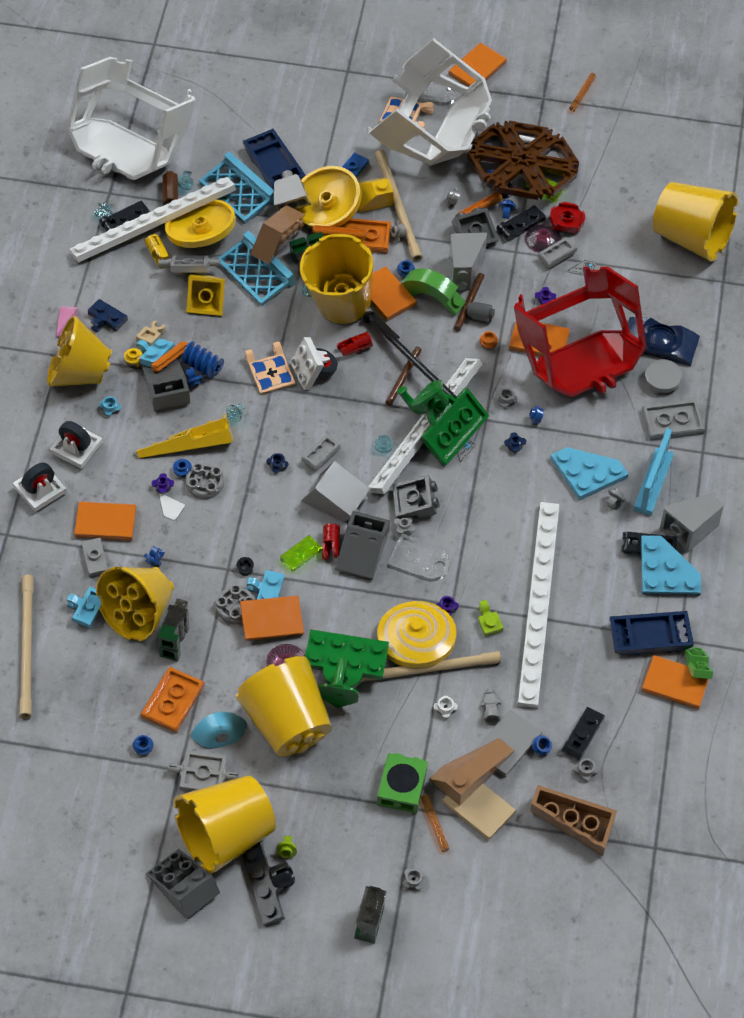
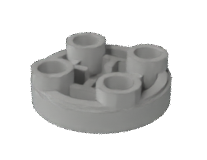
[645,359,682,394]
[186,462,224,499]
[216,584,255,624]

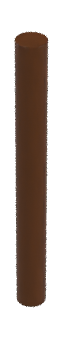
[454,273,485,331]
[386,346,422,406]

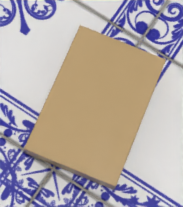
[442,784,516,841]

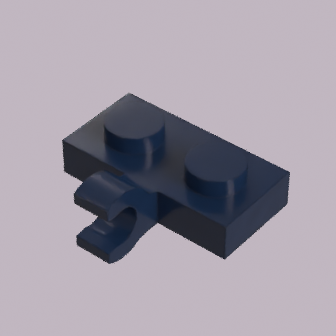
[88,299,128,332]

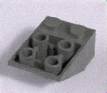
[142,358,190,411]
[335,511,390,580]
[146,849,220,918]

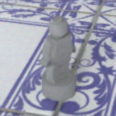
[481,687,501,724]

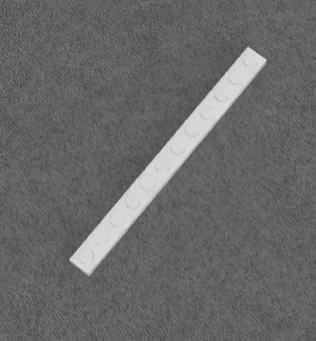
[518,502,559,709]

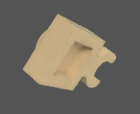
[136,320,165,346]

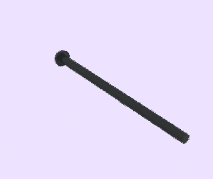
[363,311,456,398]

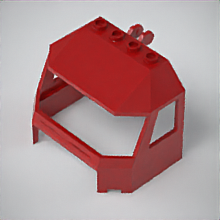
[514,267,646,397]

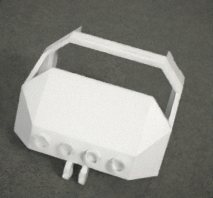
[367,38,492,166]
[67,57,196,180]

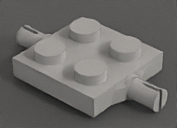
[159,255,220,275]
[168,750,239,792]

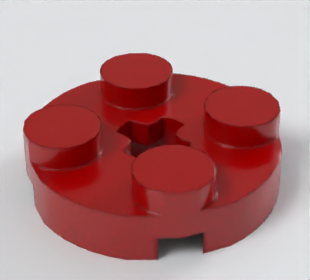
[549,202,585,233]

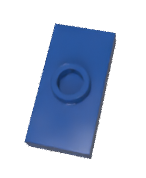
[342,152,369,178]

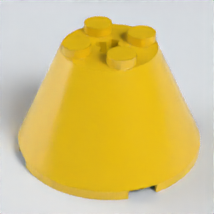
[47,316,112,387]
[96,567,174,641]

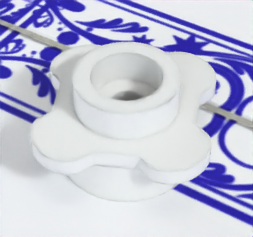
[434,696,458,718]

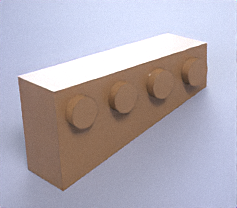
[250,205,305,264]
[530,785,617,856]

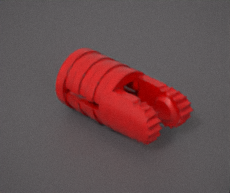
[337,331,373,356]
[322,524,340,560]

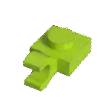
[478,600,504,637]

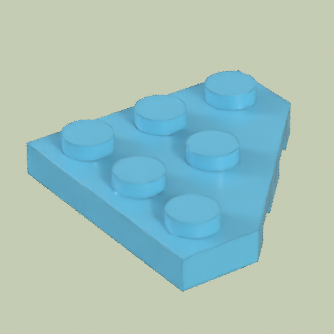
[550,447,629,500]
[641,536,701,595]

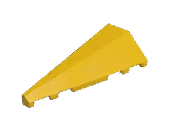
[136,414,233,458]

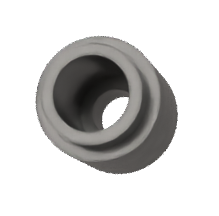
[467,302,495,323]

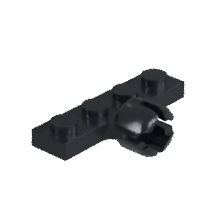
[242,842,295,927]

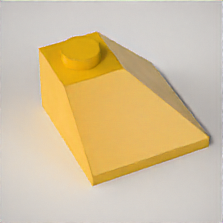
[358,177,393,213]
[186,274,225,316]

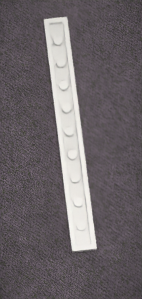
[70,177,236,262]
[368,358,482,494]

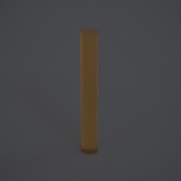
[569,73,596,112]
[421,794,449,852]

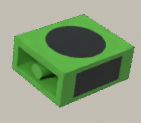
[377,753,428,814]

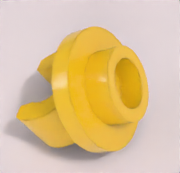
[124,348,142,367]

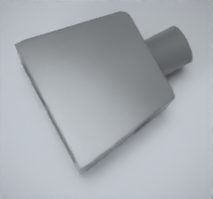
[274,170,311,211]

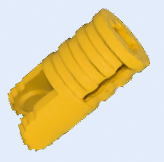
[145,234,169,268]

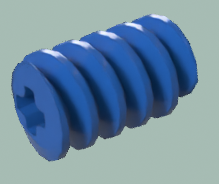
[182,341,224,378]

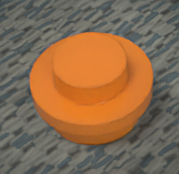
[480,331,498,349]

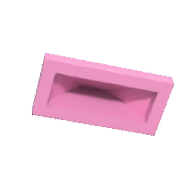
[56,307,78,338]

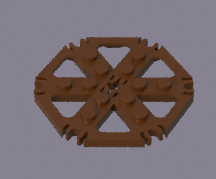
[467,120,579,200]

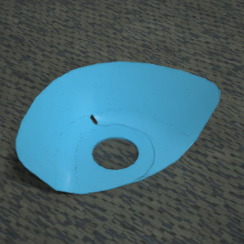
[191,712,247,748]

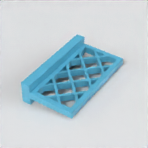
[199,151,274,224]
[217,230,296,306]
[633,428,674,516]

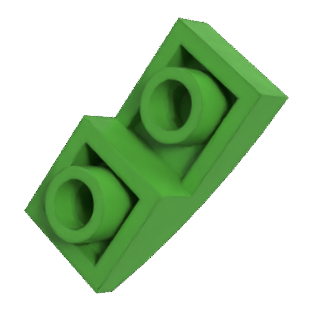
[685,647,713,679]

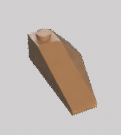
[429,738,514,806]

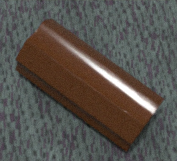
[162,171,178,206]

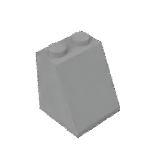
[449,233,487,291]
[301,461,370,522]
[660,494,724,553]

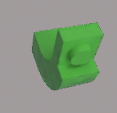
[401,268,466,315]

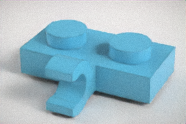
[136,339,175,367]
[247,570,285,600]
[67,586,102,628]

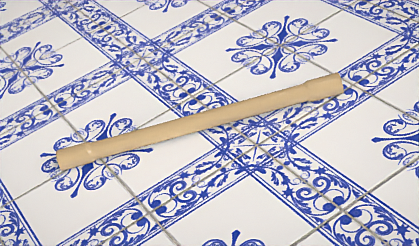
[375,149,423,262]
[19,574,34,719]
[346,651,501,683]

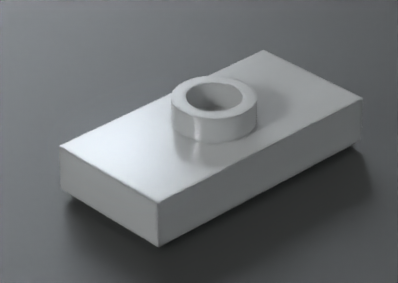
[538,237,577,268]
[302,434,341,471]
[81,538,108,577]

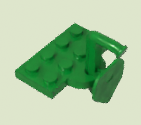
[397,380,489,466]
[305,629,389,708]

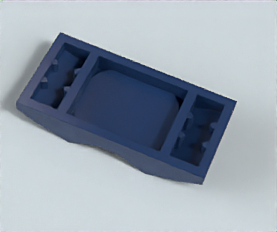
[243,128,306,190]
[628,317,700,366]
[609,611,694,656]

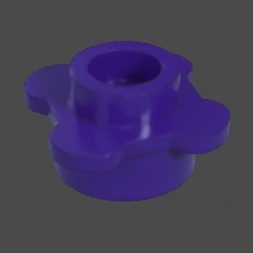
[535,287,556,305]
[151,473,174,493]
[436,596,459,616]

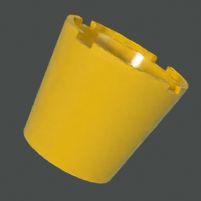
[653,182,739,261]
[300,234,374,324]
[235,656,332,757]
[173,775,276,874]

